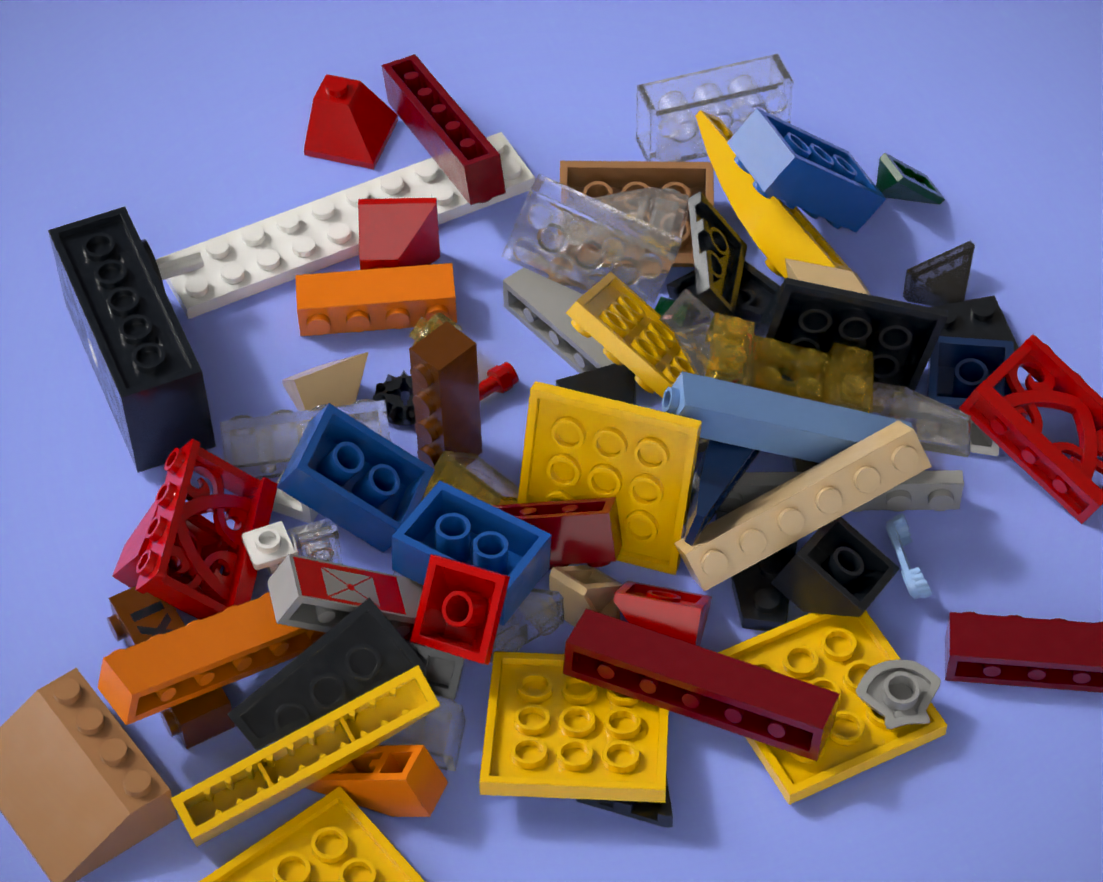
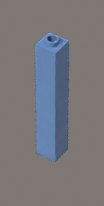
[662,371,913,463]

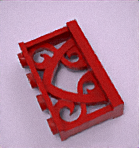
[959,335,1103,524]
[135,439,278,620]

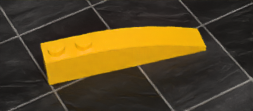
[695,110,852,279]
[170,665,440,847]

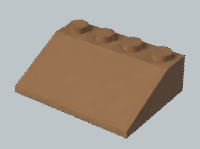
[558,161,714,267]
[0,668,177,882]

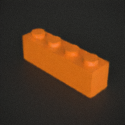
[295,263,457,336]

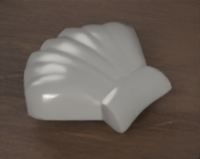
[856,659,941,729]

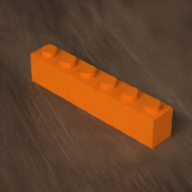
[97,592,326,725]

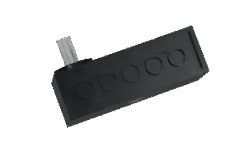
[48,206,216,473]

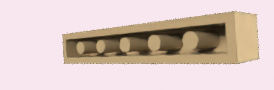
[674,420,932,592]

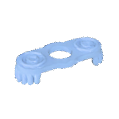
[886,513,933,599]

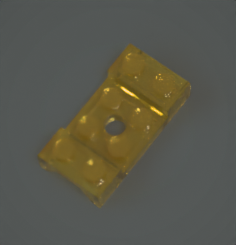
[705,312,873,413]

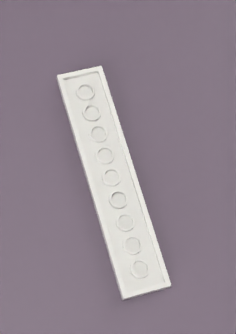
[158,132,536,319]

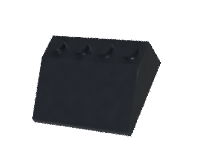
[753,278,948,402]

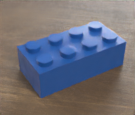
[727,108,886,233]

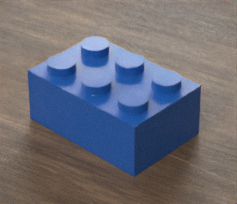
[277,403,435,553]
[392,480,552,626]

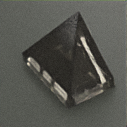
[903,241,975,306]

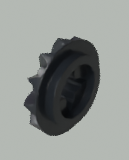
[373,370,416,425]

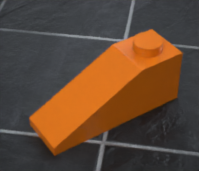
[305,745,448,817]

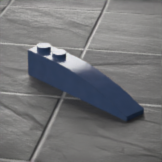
[685,351,808,546]

